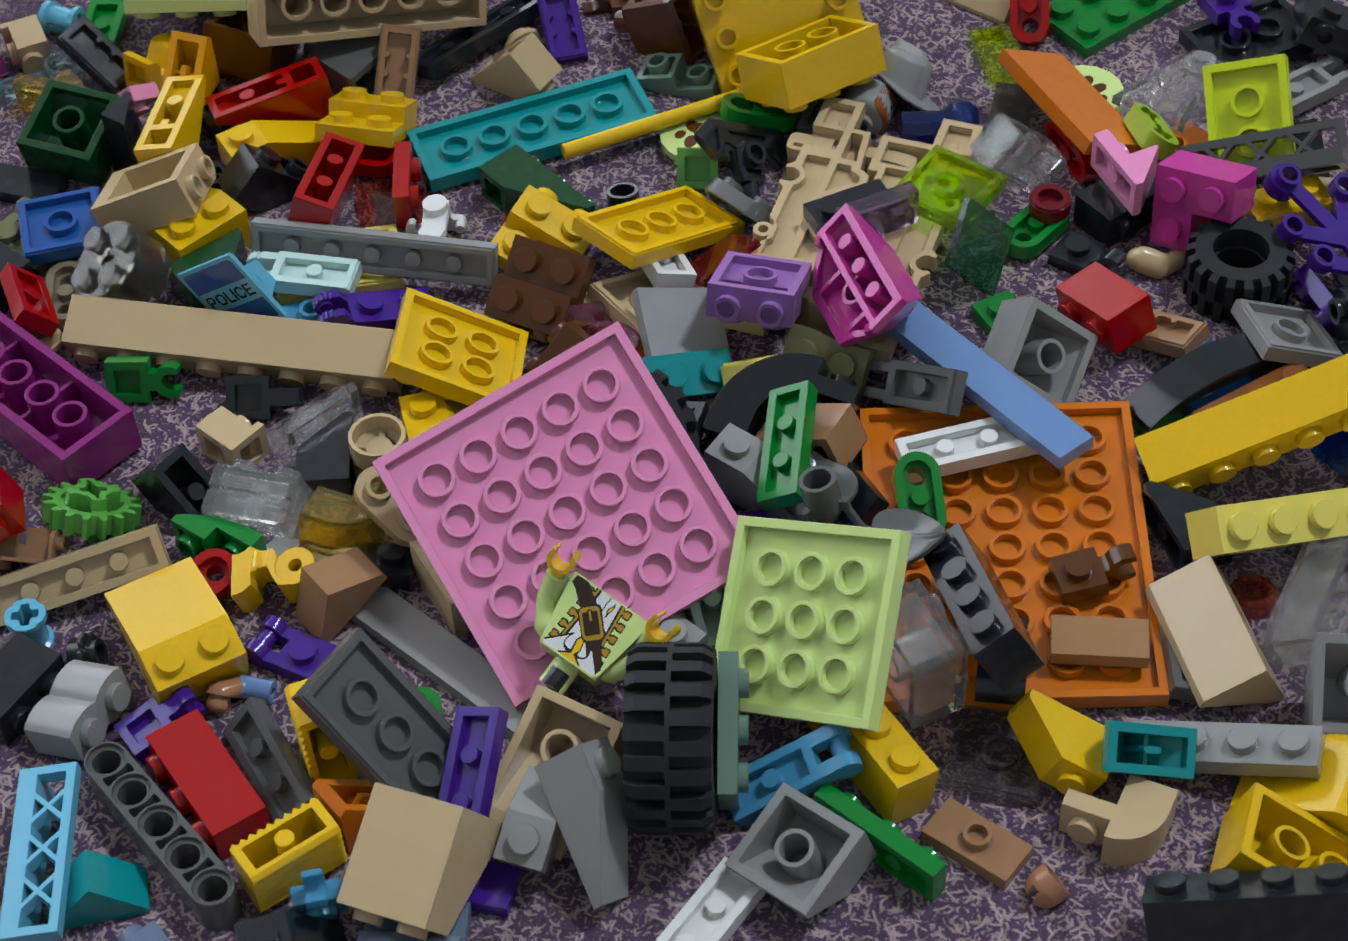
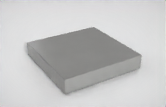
[631,287,732,362]
[1230,298,1343,367]

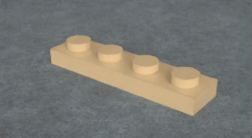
[0,523,172,627]

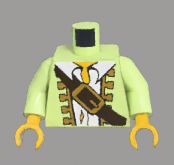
[535,542,681,695]

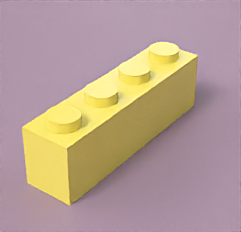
[1185,488,1348,560]

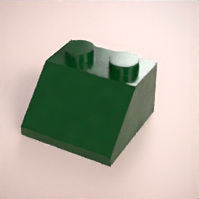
[16,79,120,187]

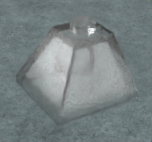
[1111,50,1224,133]

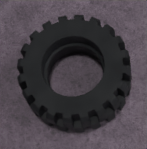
[622,642,718,835]

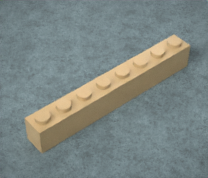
[61,294,403,397]

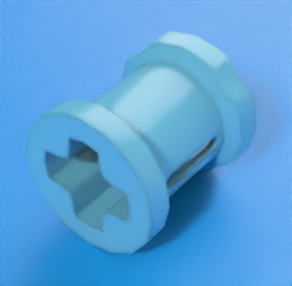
[38,0,87,35]
[3,598,55,648]

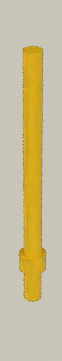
[560,84,743,160]

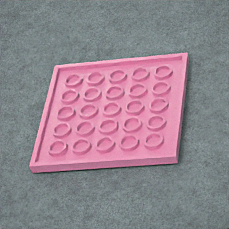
[372,321,738,709]

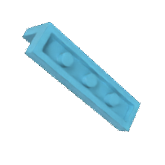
[0,761,82,941]

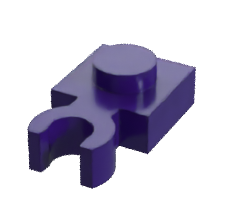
[1197,0,1261,41]

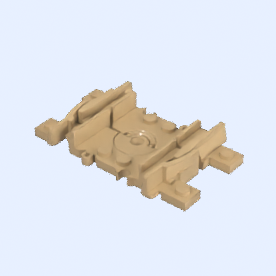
[722,97,989,362]

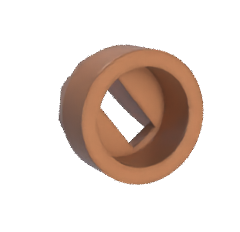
[1025,863,1070,909]

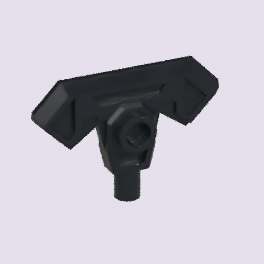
[694,118,788,199]

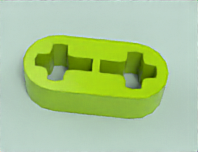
[1123,102,1179,161]

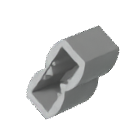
[24,659,132,761]

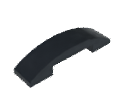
[1124,333,1287,433]

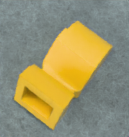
[122,33,171,91]
[231,546,317,613]

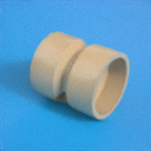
[348,413,408,494]

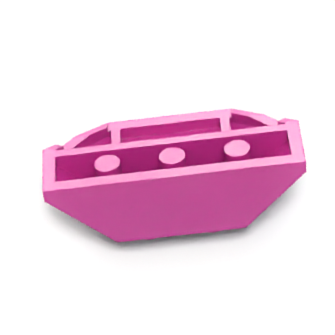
[812,203,923,348]

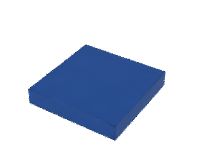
[16,186,109,266]

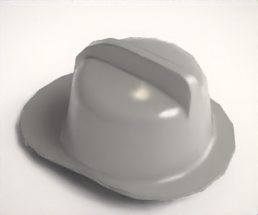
[876,39,941,115]

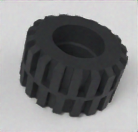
[1181,215,1296,326]

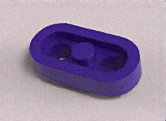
[1291,262,1335,333]

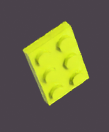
[1202,54,1296,163]

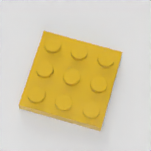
[384,287,529,406]

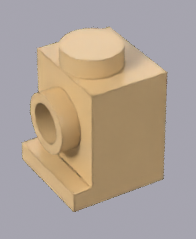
[0,14,55,77]
[195,406,271,478]

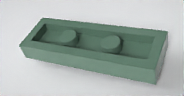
[717,651,749,810]

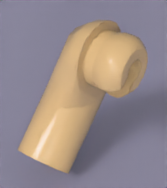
[1126,246,1185,279]

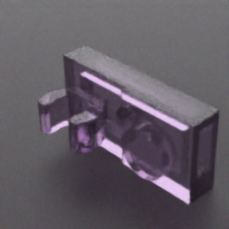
[835,181,919,239]

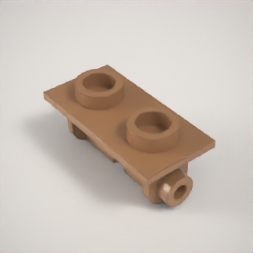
[0,527,70,571]

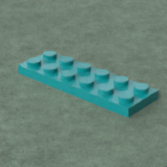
[406,68,657,192]

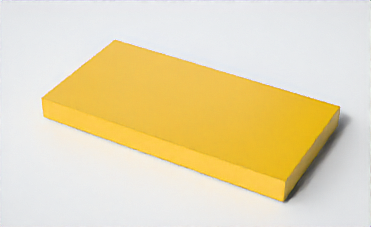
[571,185,745,270]

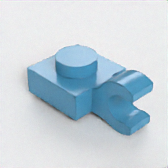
[290,868,348,921]

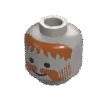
[844,78,897,134]

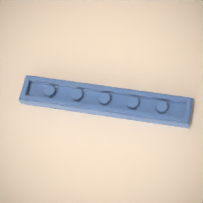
[885,302,1094,469]

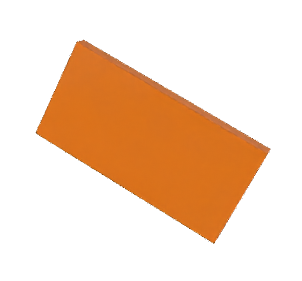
[997,48,1142,155]

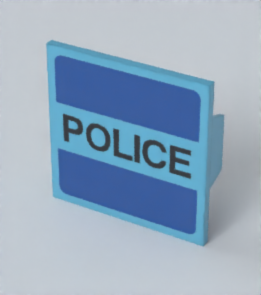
[177,252,287,317]

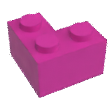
[1150,150,1258,253]

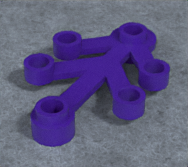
[1263,163,1348,275]

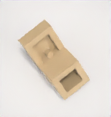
[1059,774,1179,866]

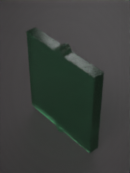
[943,197,1015,296]

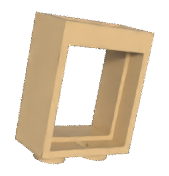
[90,142,216,245]

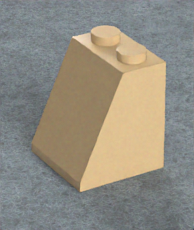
[336,782,503,941]

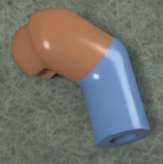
[205,675,278,713]

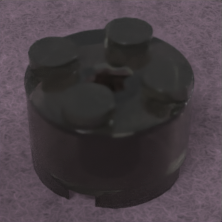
[71,221,172,302]

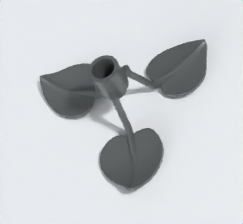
[785,449,946,566]

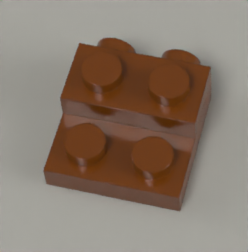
[484,234,597,344]

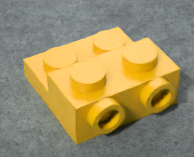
[315,86,417,148]
[491,184,592,270]

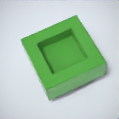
[677,147,719,189]

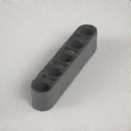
[84,741,242,931]

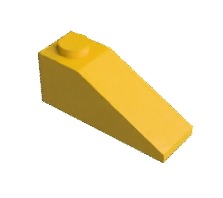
[133,74,206,163]
[215,120,322,166]

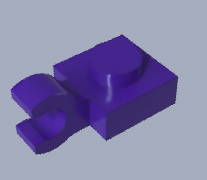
[114,685,207,765]

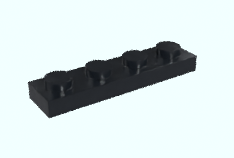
[417,0,540,81]

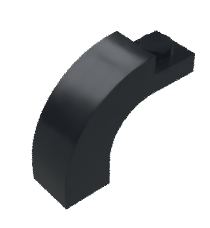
[702,353,864,437]

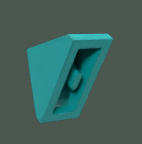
[1102,720,1198,779]
[47,849,151,929]

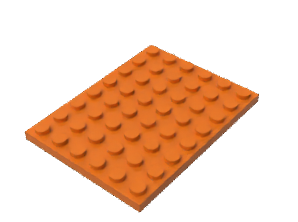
[859,401,1170,713]

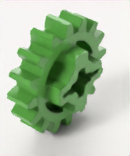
[41,478,142,542]

